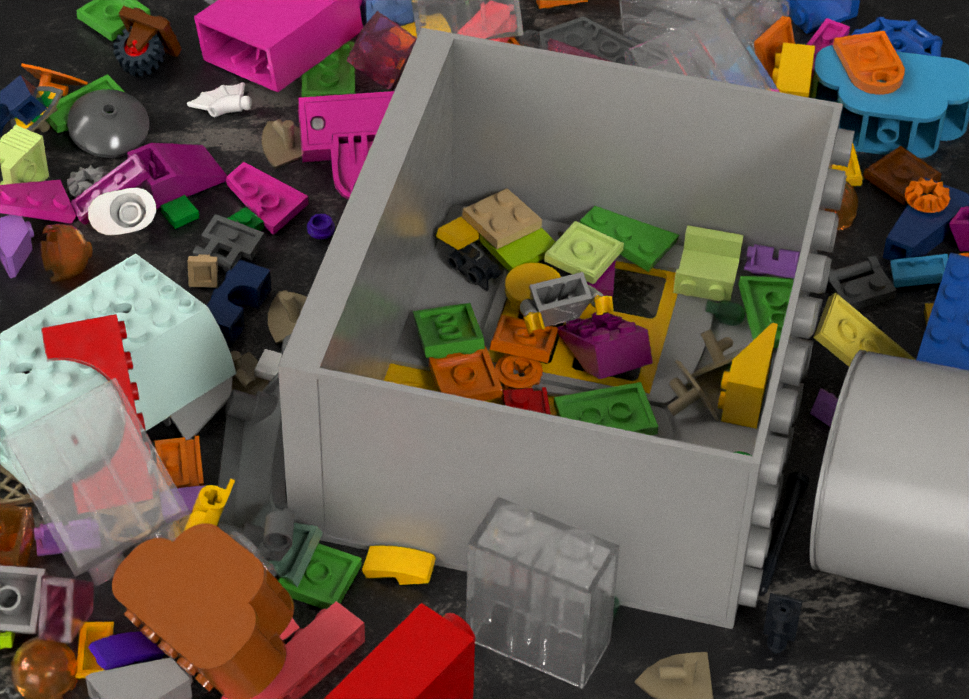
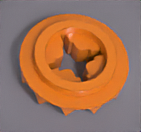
[905,177,950,213]
[495,354,543,390]

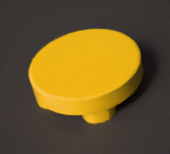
[505,263,561,311]

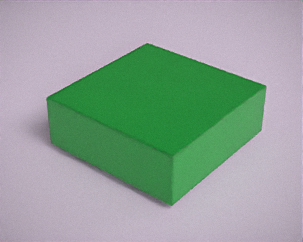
[161,195,199,229]

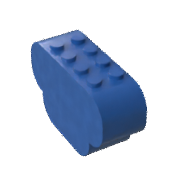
[916,252,969,370]

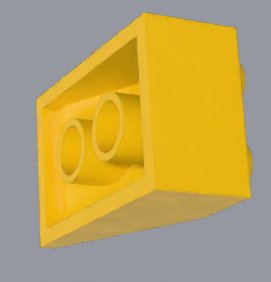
[717,323,778,429]

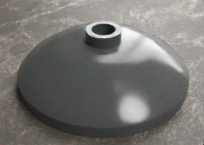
[67,89,149,158]

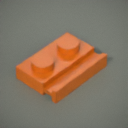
[154,436,204,495]

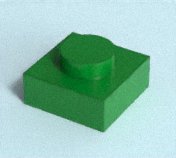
[227,207,264,231]

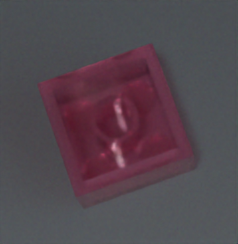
[346,11,417,90]

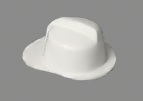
[88,187,156,235]

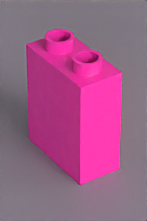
[194,0,363,92]

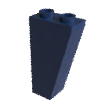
[883,177,969,260]

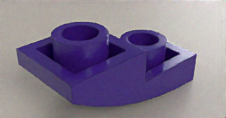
[88,632,165,670]

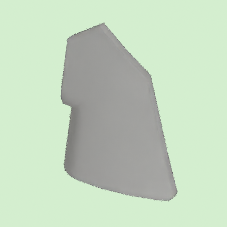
[163,376,233,440]

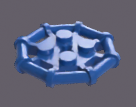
[851,17,943,57]

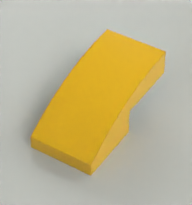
[362,546,436,585]

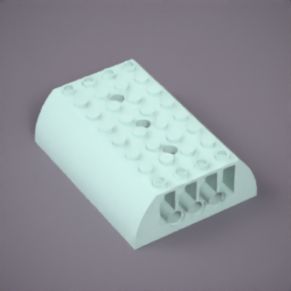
[0,254,236,498]

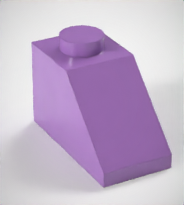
[0,215,34,278]

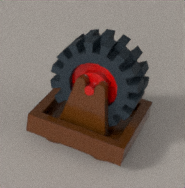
[113,5,182,76]

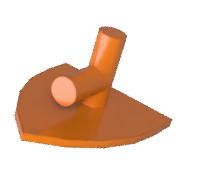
[21,63,88,96]

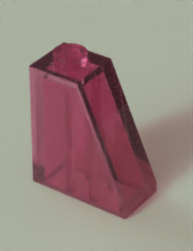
[39,575,94,643]

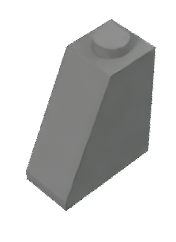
[85,657,193,699]

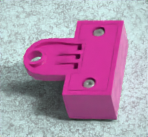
[298,91,394,200]

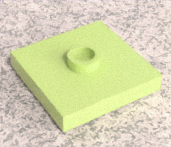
[544,221,624,284]

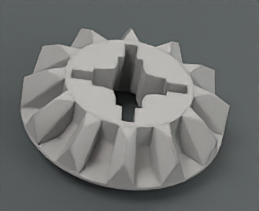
[67,165,109,197]

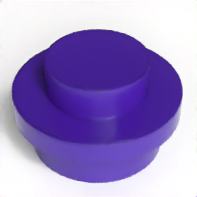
[307,214,335,239]

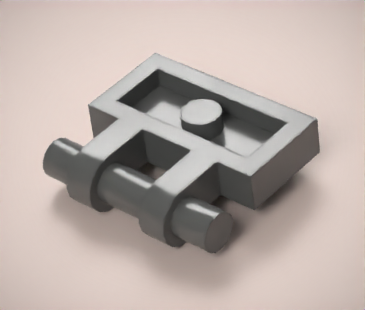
[193,214,266,272]

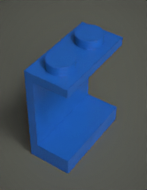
[778,0,860,34]

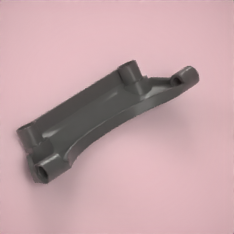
[217,334,295,561]

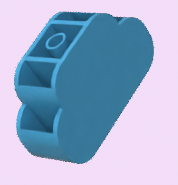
[809,45,969,159]

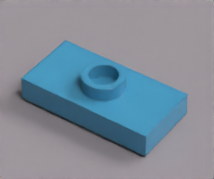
[890,254,948,287]

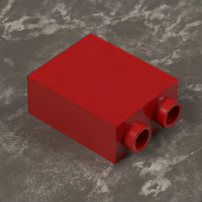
[324,603,476,699]

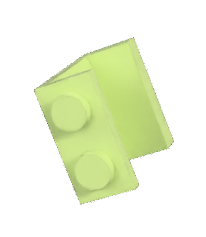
[673,225,744,303]

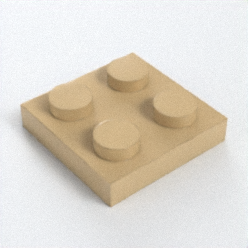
[462,188,542,249]

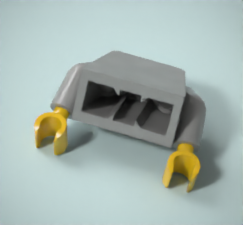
[520,272,614,334]

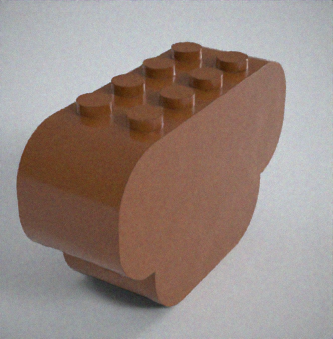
[112,523,294,699]

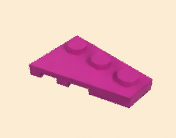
[226,162,309,235]
[0,180,76,224]

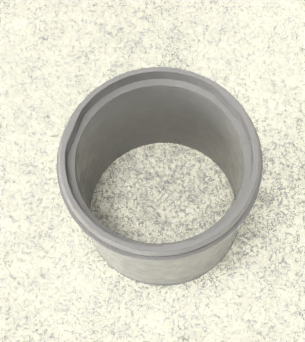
[810,350,969,608]

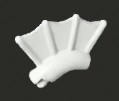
[187,82,252,117]

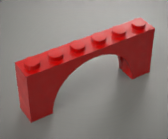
[41,314,158,515]

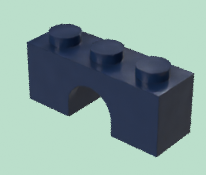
[0,75,47,140]
[206,260,272,347]

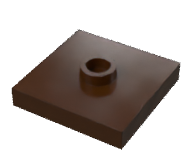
[863,146,942,205]

